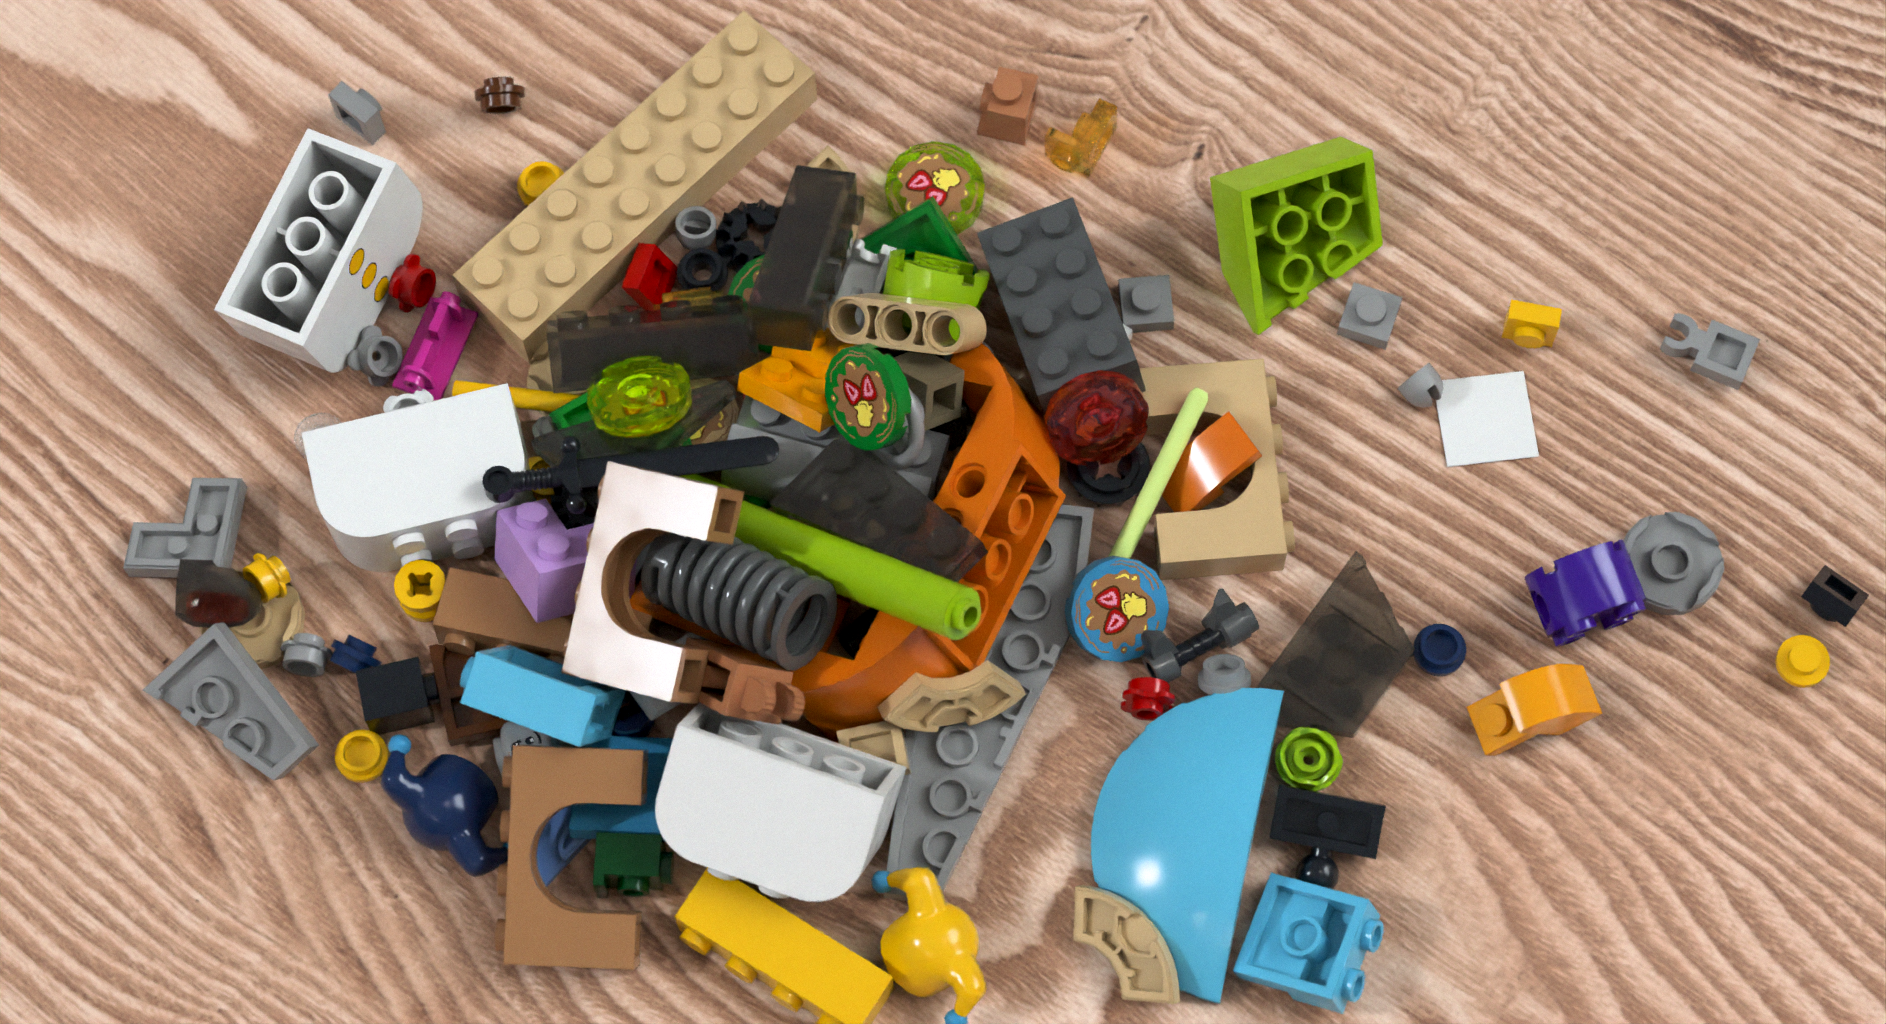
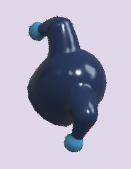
[380,734,508,877]

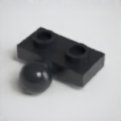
[1269,784,1386,889]

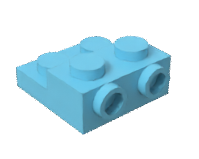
[1233,873,1384,1014]

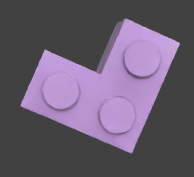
[494,499,637,623]

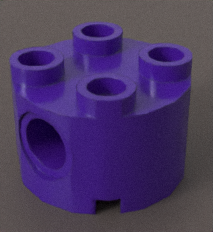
[1524,540,1646,647]

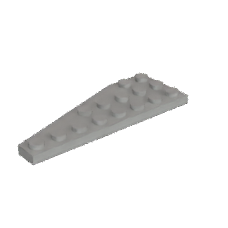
[883,490,1094,901]

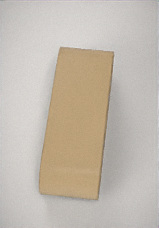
[827,293,987,355]

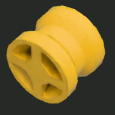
[394,560,446,622]

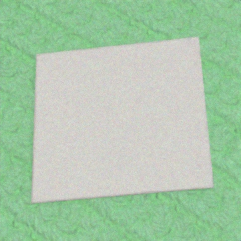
[1436,371,1539,467]

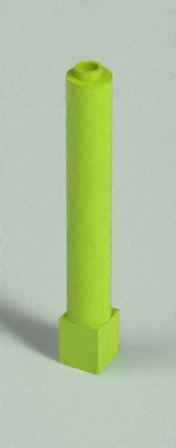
[679,474,981,640]

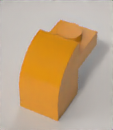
[1466,664,1603,756]

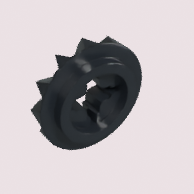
[716,199,797,273]
[1067,428,1150,507]

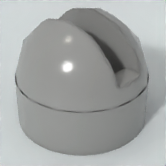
[675,206,716,251]
[1397,363,1443,408]

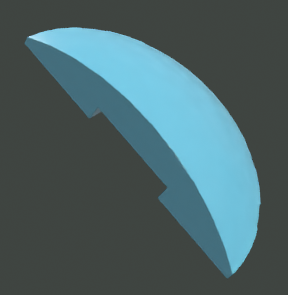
[1091,688,1284,1004]

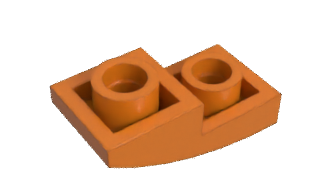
[1162,411,1262,512]

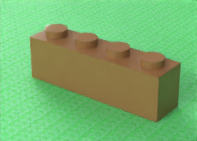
[433,567,657,664]

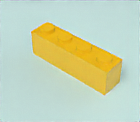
[674,867,894,1024]

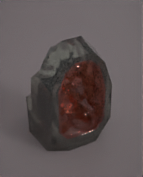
[175,559,262,628]

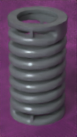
[641,533,838,670]

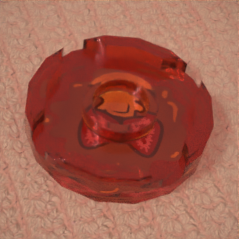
[1044,370,1149,466]

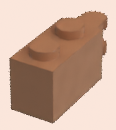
[685,637,806,725]

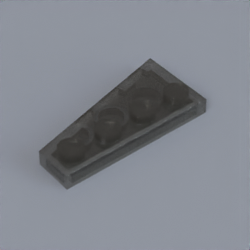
[770,434,988,582]

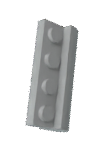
[721,395,950,542]

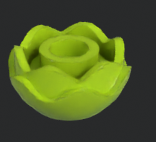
[1275,727,1343,791]

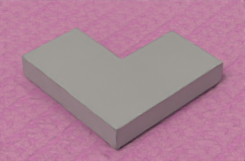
[123,478,247,579]

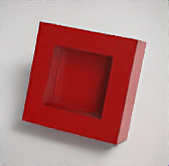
[621,243,678,313]

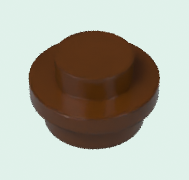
[474,77,525,114]

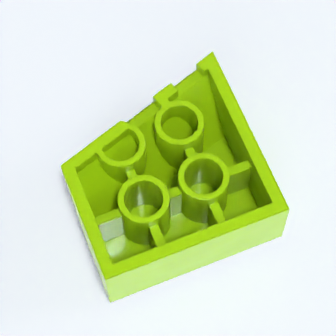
[1210,136,1383,335]

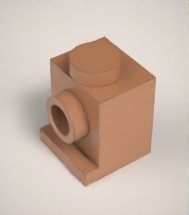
[977,66,1038,146]

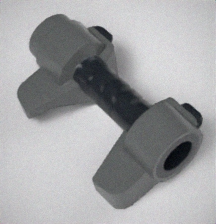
[1141,588,1259,683]

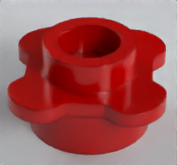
[389,253,436,313]
[1121,677,1175,721]

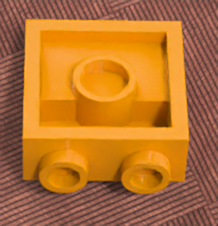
[737,322,857,432]

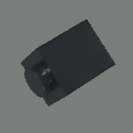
[355,657,440,735]

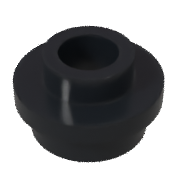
[677,248,728,298]

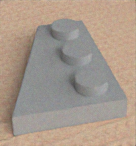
[143,622,319,781]

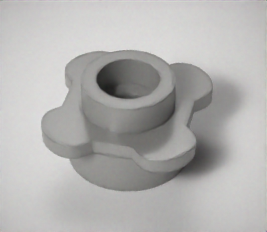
[348,326,402,386]

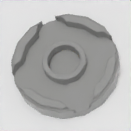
[1623,512,1724,615]

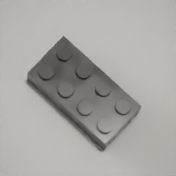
[977,197,1146,426]

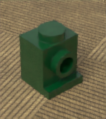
[593,832,674,898]

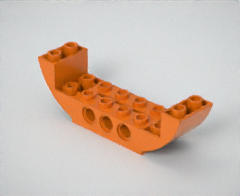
[790,343,1066,743]

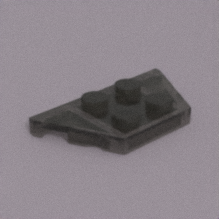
[1256,551,1415,738]

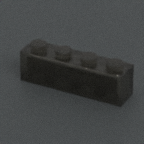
[747,165,865,351]
[546,295,759,393]

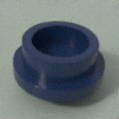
[1413,624,1466,676]
[330,634,382,673]

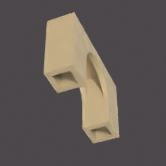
[1139,358,1295,580]

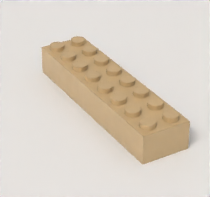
[452,11,817,364]

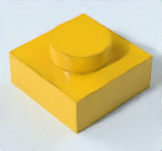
[1501,299,1562,349]

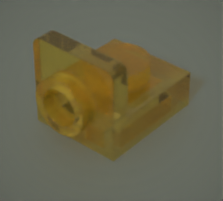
[1045,98,1117,177]

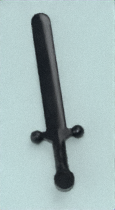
[482,435,779,514]

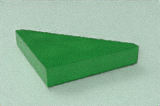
[852,196,979,275]

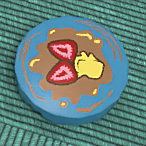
[1064,556,1169,662]

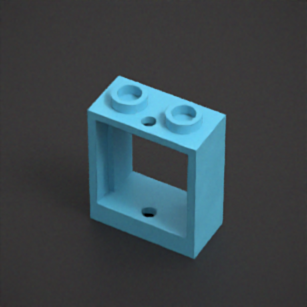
[460,645,626,747]

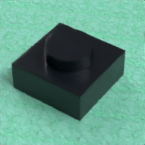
[1801,565,1869,627]

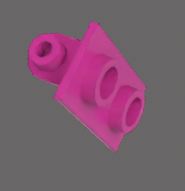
[392,291,479,401]

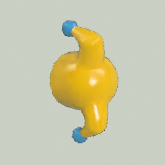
[871,867,986,1024]

